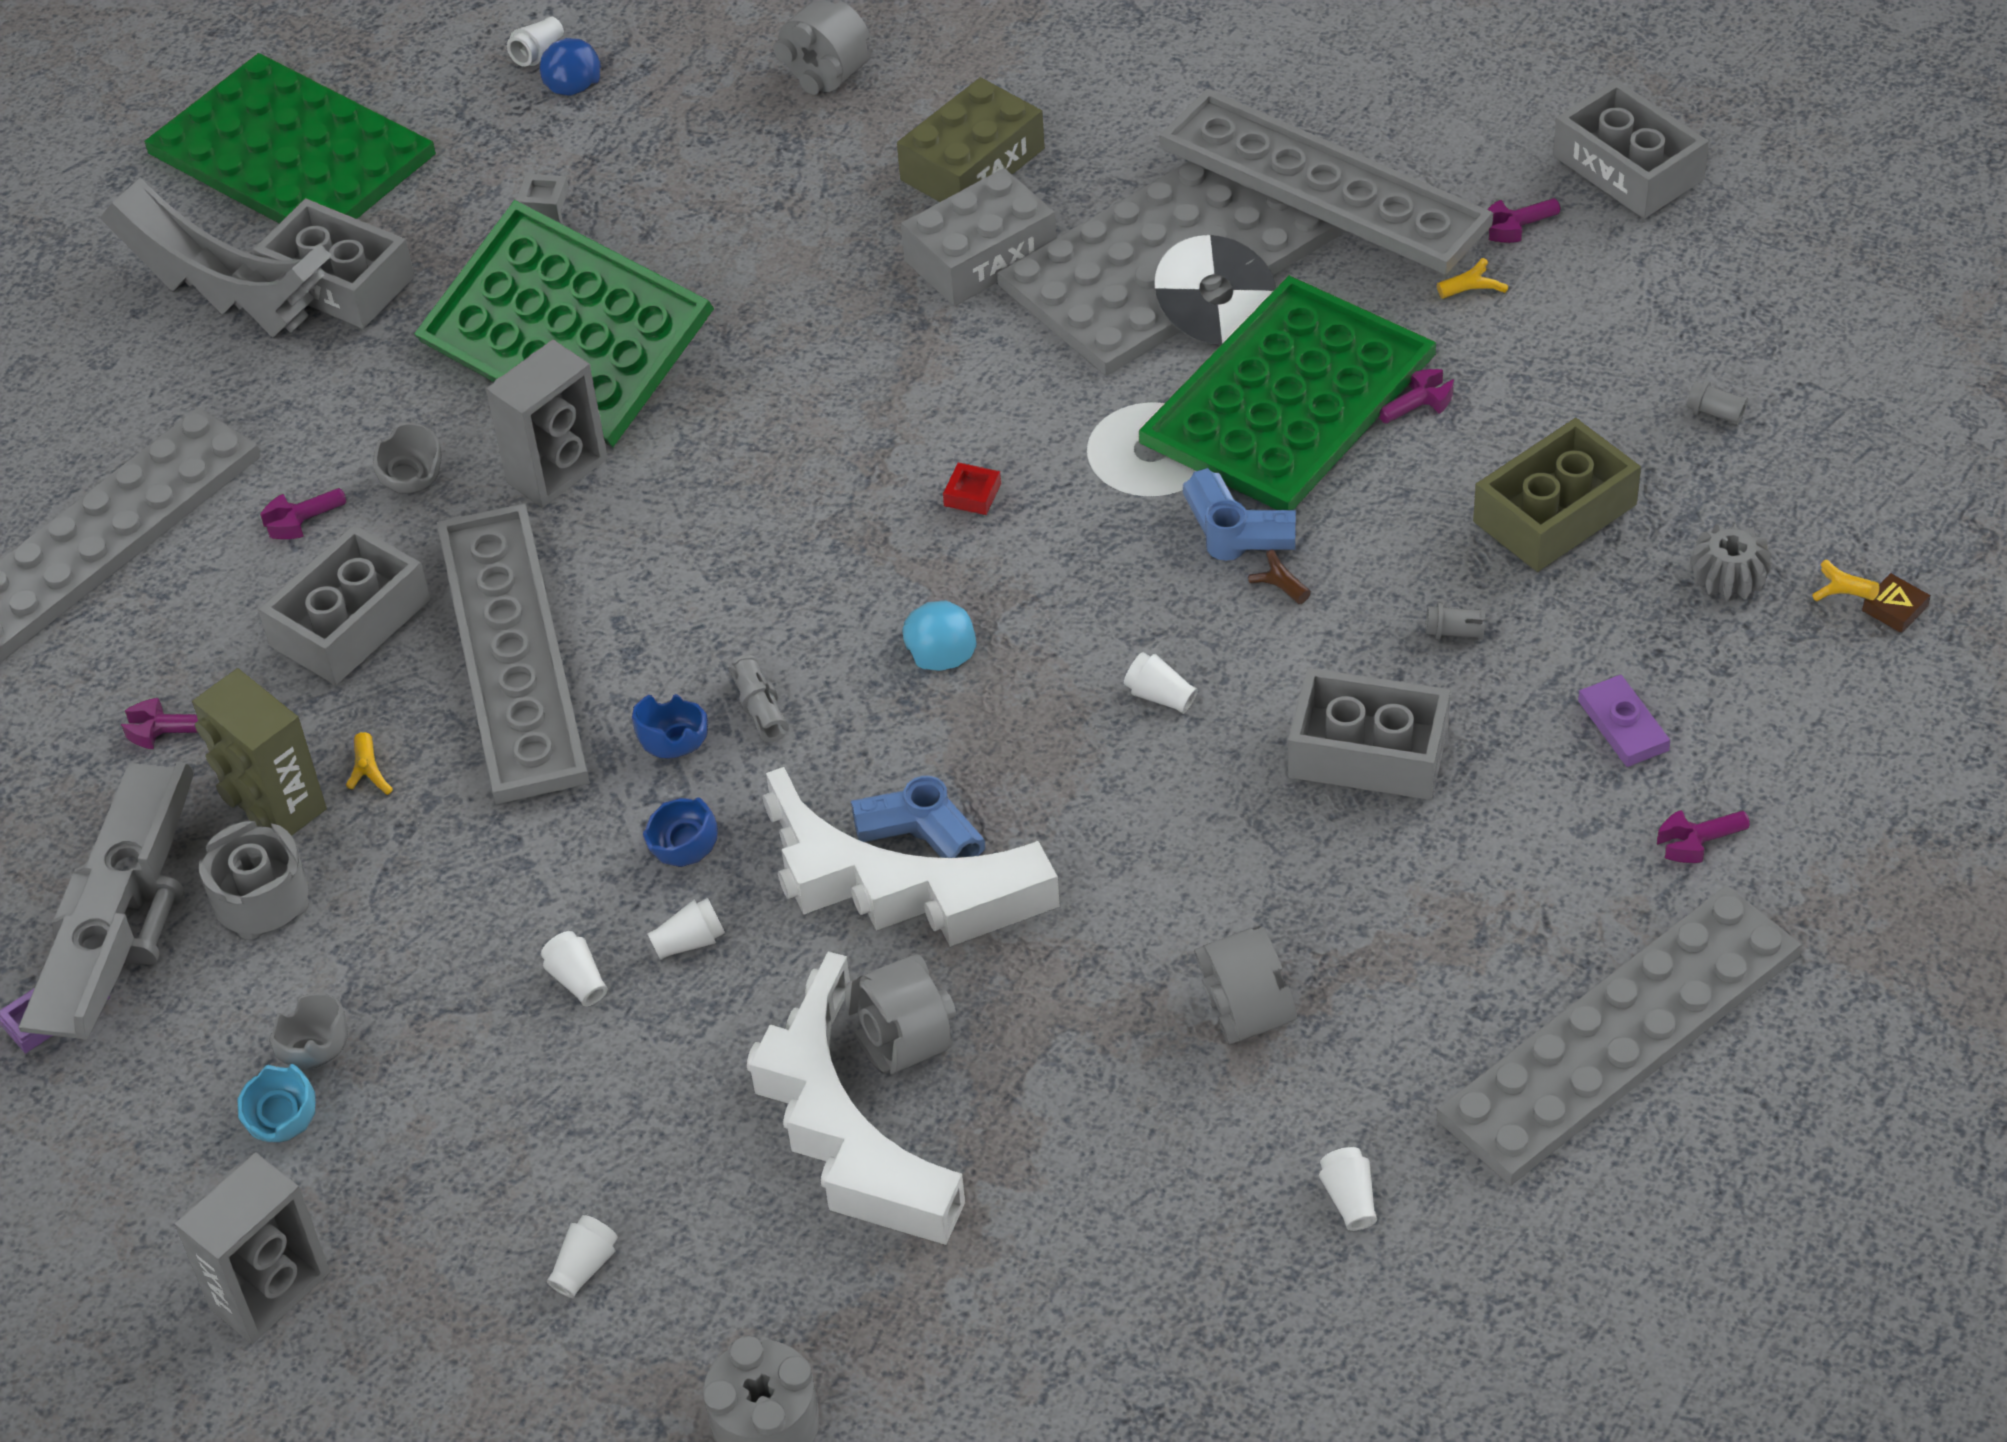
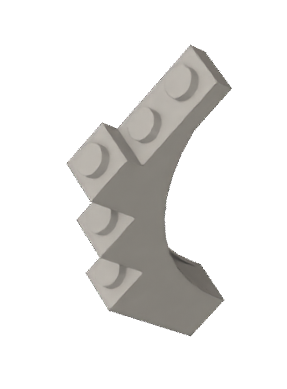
[100,177,332,338]

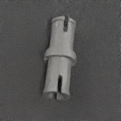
[728,655,789,742]

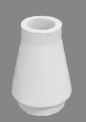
[507,17,564,67]
[1124,652,1198,714]
[647,898,725,960]
[541,931,608,1006]
[1319,1147,1377,1231]
[547,1215,618,1298]

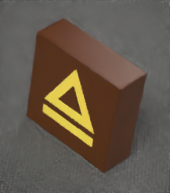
[1862,573,1931,633]

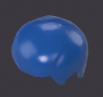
[540,38,602,96]
[632,694,708,759]
[643,797,718,867]

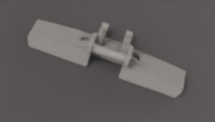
[18,762,194,1040]

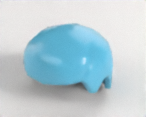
[902,600,977,671]
[237,1064,316,1142]

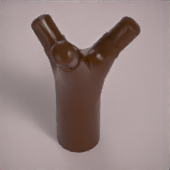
[1248,549,1311,604]

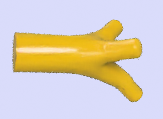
[1437,258,1508,299]
[1812,559,1879,601]
[346,732,393,795]

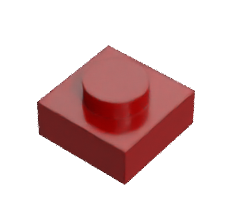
[943,462,1001,515]

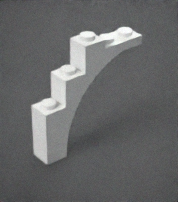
[762,767,1060,947]
[747,951,965,1245]

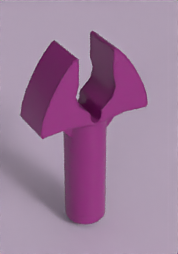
[1487,198,1561,243]
[1379,369,1454,424]
[260,488,346,539]
[121,698,198,749]
[1657,810,1750,863]

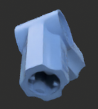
[1183,468,1296,561]
[851,776,985,858]

